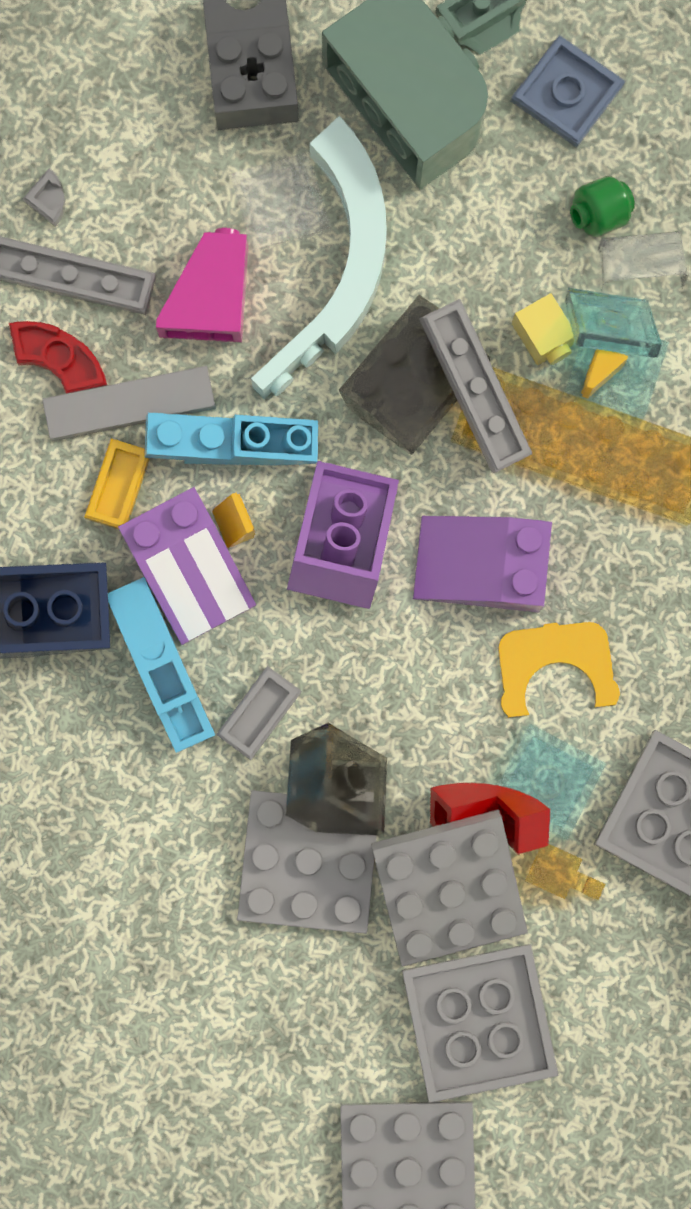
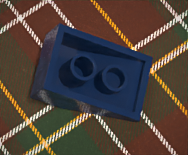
[0,562,110,659]

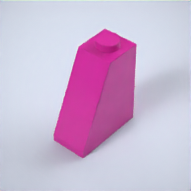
[156,228,248,342]

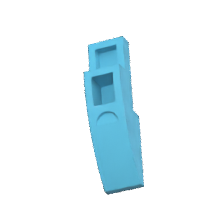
[144,412,318,465]
[108,577,215,753]

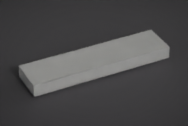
[0,236,156,315]
[419,299,533,473]
[42,366,216,442]

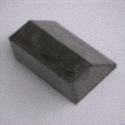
[339,295,491,455]

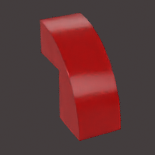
[430,783,550,855]

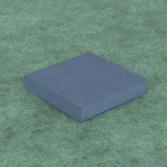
[511,35,626,148]

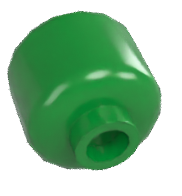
[570,176,635,237]

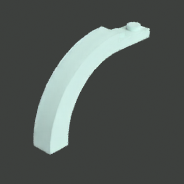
[251,116,387,399]

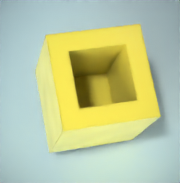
[512,293,577,366]

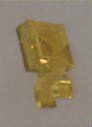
[525,844,605,900]

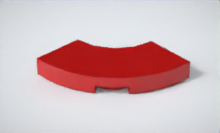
[9,321,108,394]

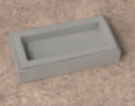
[216,666,302,760]

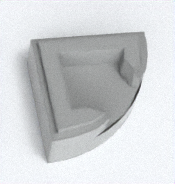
[23,168,65,227]

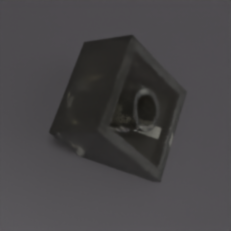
[285,722,387,836]

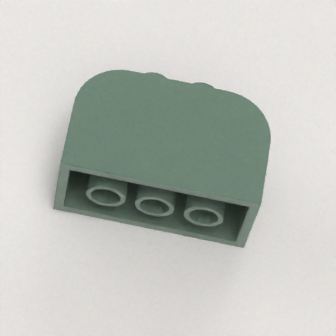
[322,0,488,190]

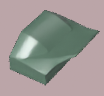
[436,0,527,55]

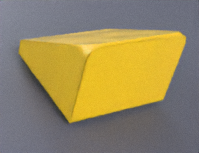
[581,347,628,399]
[212,492,255,548]

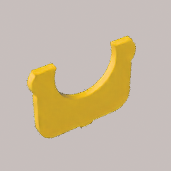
[498,622,620,718]

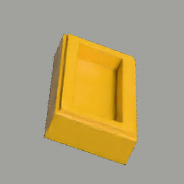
[84,438,150,529]

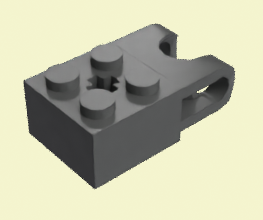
[203,0,299,130]

